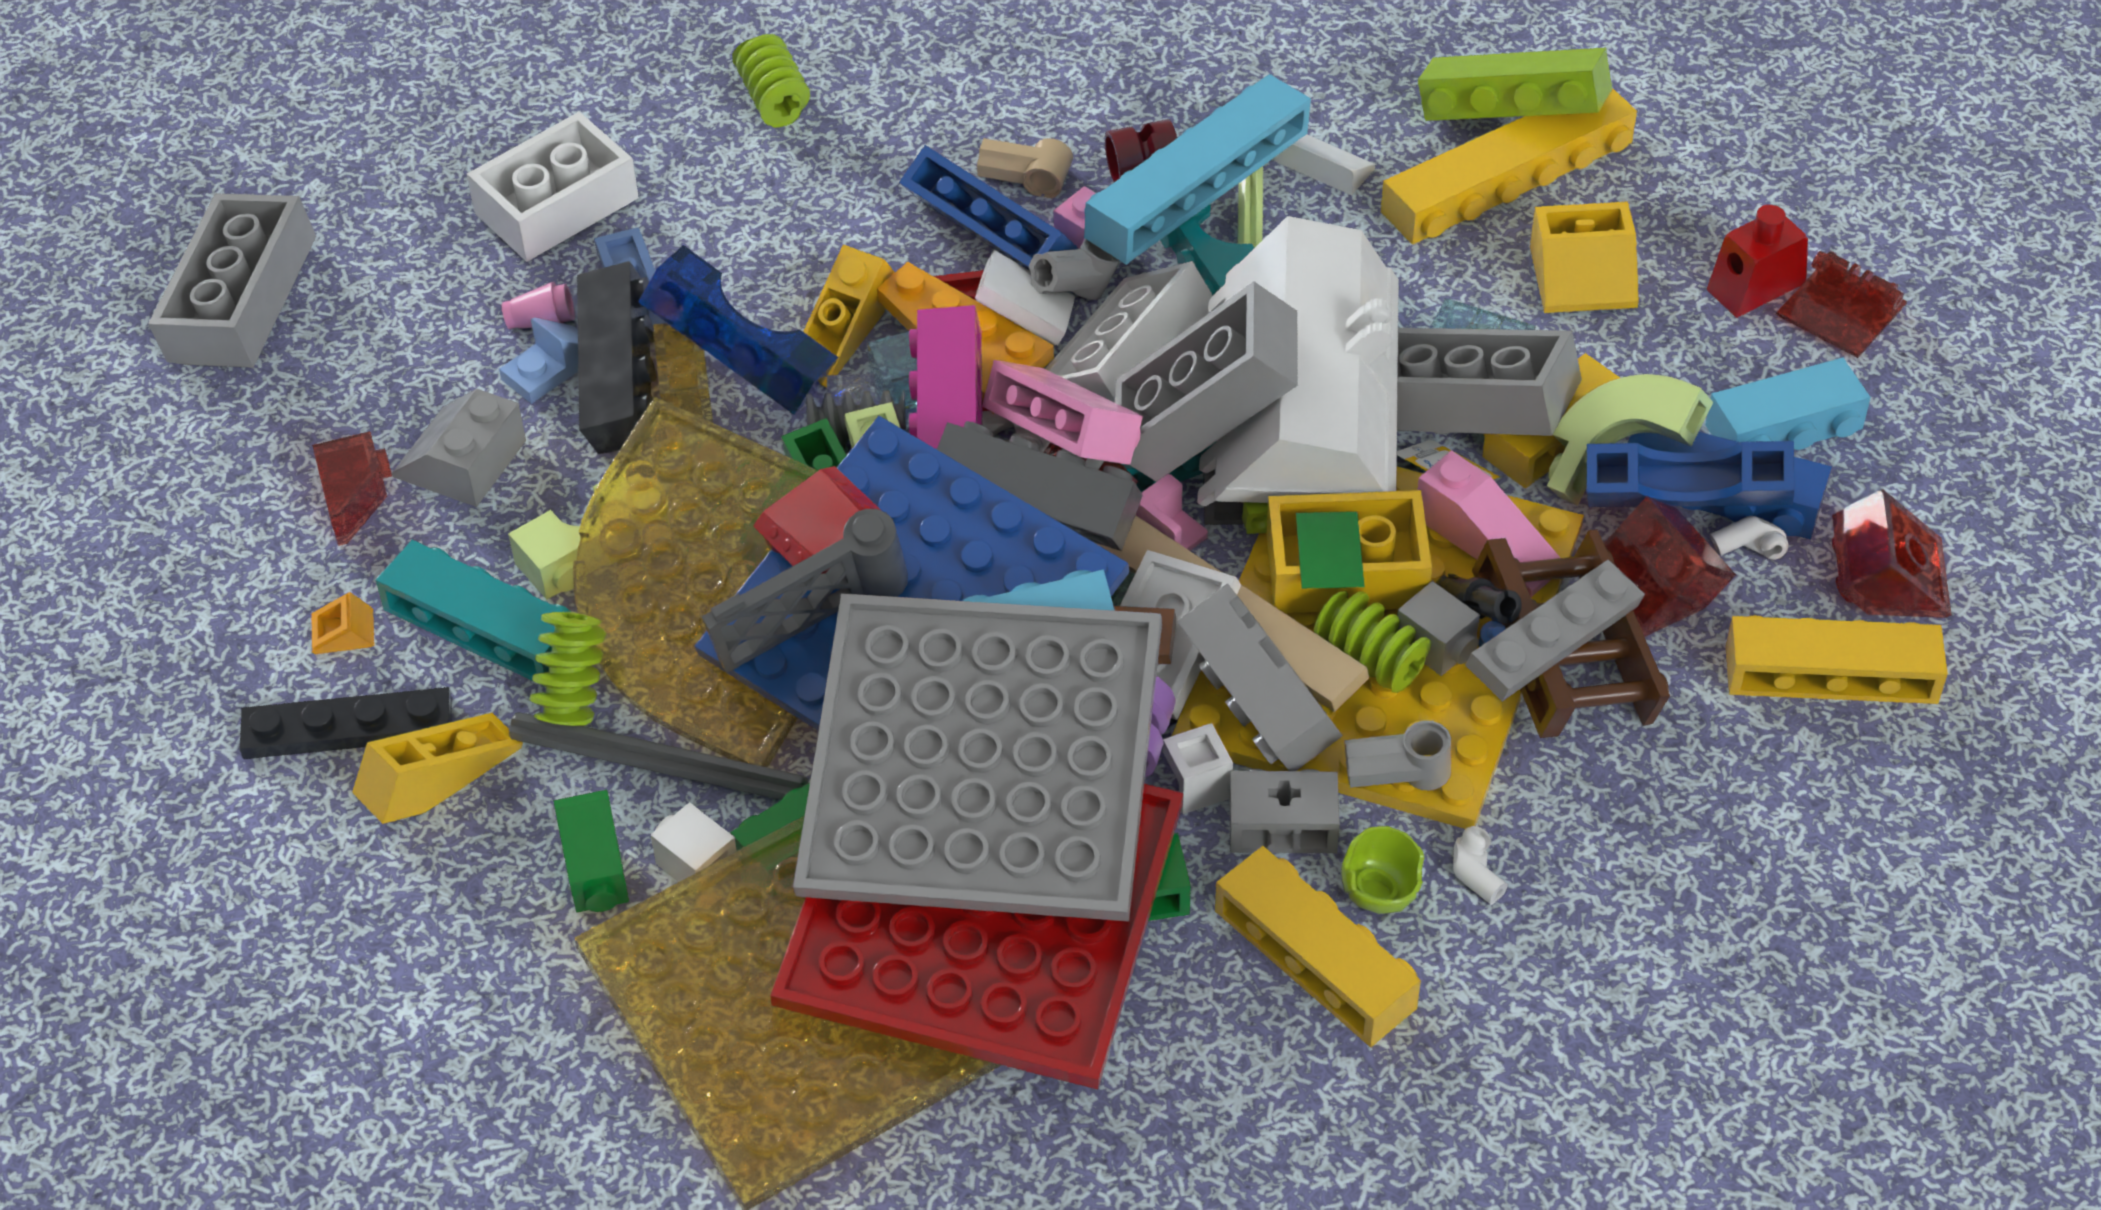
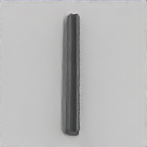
[509,712,808,800]

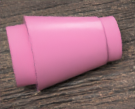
[502,281,575,329]

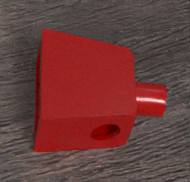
[1707,204,1808,318]

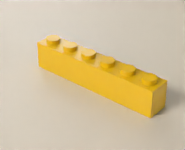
[1381,88,1637,245]

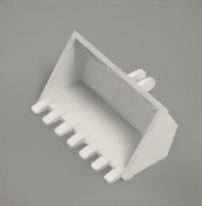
[1197,216,1399,506]

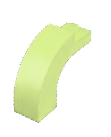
[1547,374,1713,506]

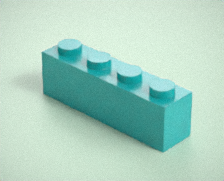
[375,539,571,687]

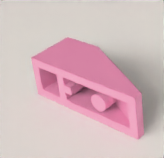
[1418,450,1561,597]

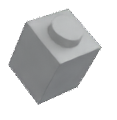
[1396,581,1479,676]

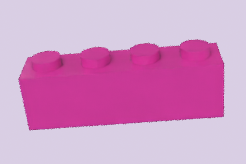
[909,305,983,449]

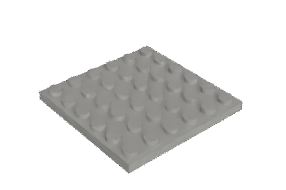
[793,593,1162,921]

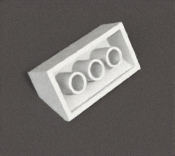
[1046,261,1213,403]

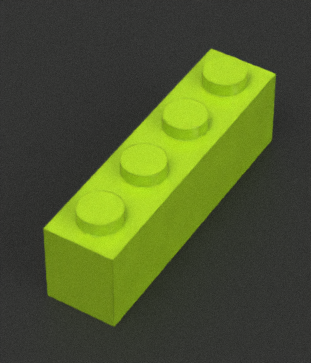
[1418,47,1612,121]

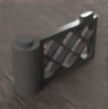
[702,509,908,673]

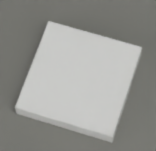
[975,250,1075,346]

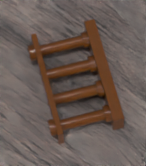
[1472,529,1670,738]

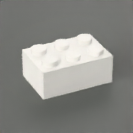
[467,112,639,262]

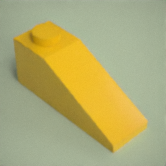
[352,713,523,824]

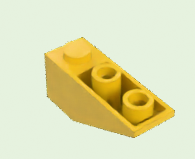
[785,244,895,388]

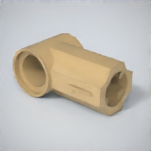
[977,138,1073,198]

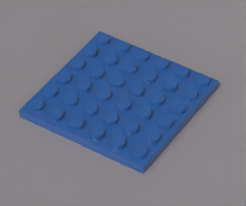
[694,416,1129,731]

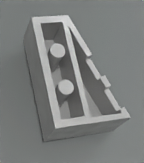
[1177,583,1343,771]

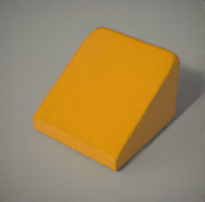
[311,592,374,654]

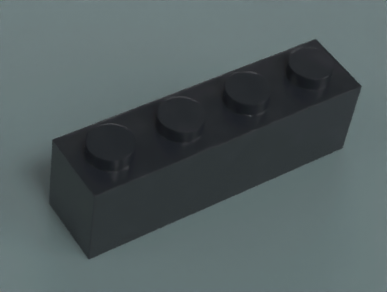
[577,261,657,454]

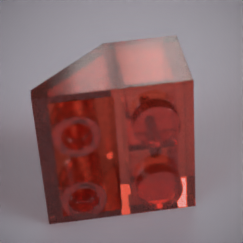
[1604,496,1736,637]

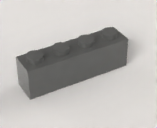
[937,421,1143,551]

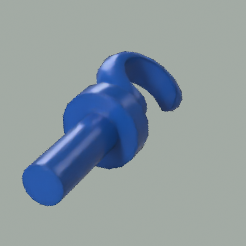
[1478,621,1506,647]

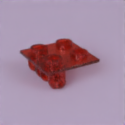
[1776,251,1907,358]

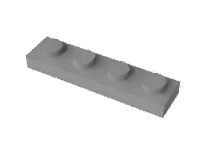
[1465,560,1645,701]

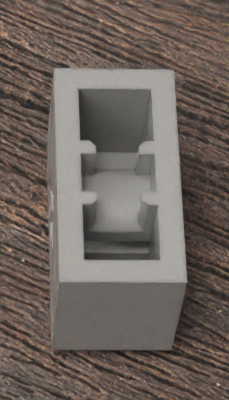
[1229,769,1340,853]

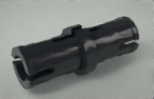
[1436,573,1522,624]

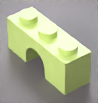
[508,463,672,600]

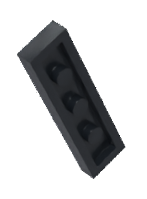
[239,687,452,759]

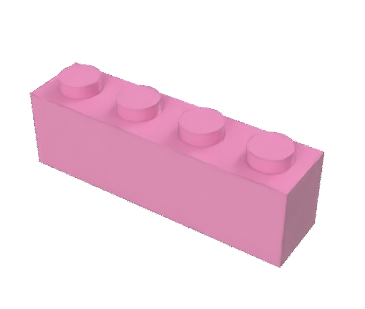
[982,360,1143,465]

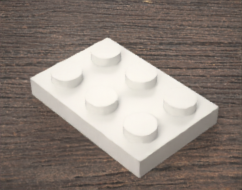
[1120,550,1241,720]

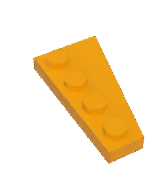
[877,262,1054,414]

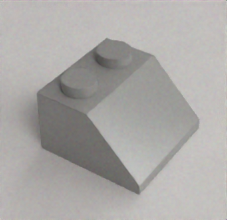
[392,389,526,507]

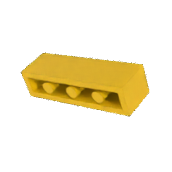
[1725,615,1948,704]
[1215,846,1421,1047]

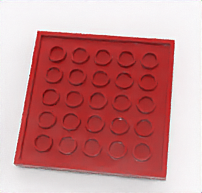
[770,783,1184,1090]

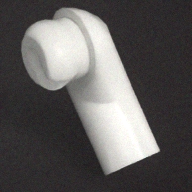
[1710,516,1789,560]
[1453,826,1508,905]

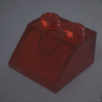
[1832,489,1952,618]

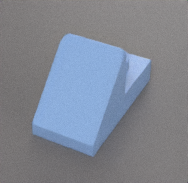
[499,318,578,404]

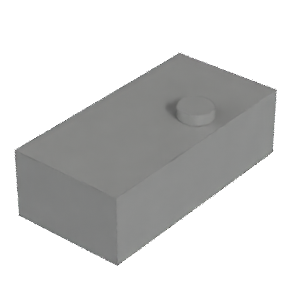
[148,193,316,368]
[1115,281,1298,482]
[1397,328,1582,436]

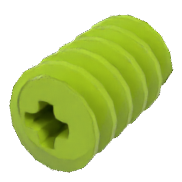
[732,34,810,128]
[1314,591,1432,693]
[529,612,606,726]

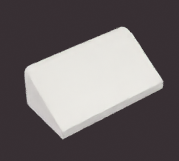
[1274,134,1375,195]

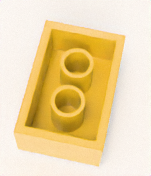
[1266,490,1432,613]

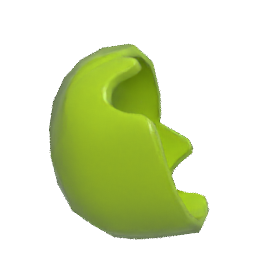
[1341,826,1425,914]

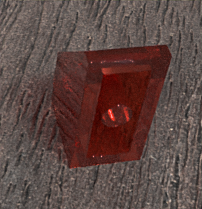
[312,431,392,546]

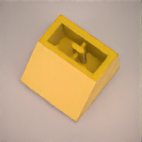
[1530,201,1639,313]

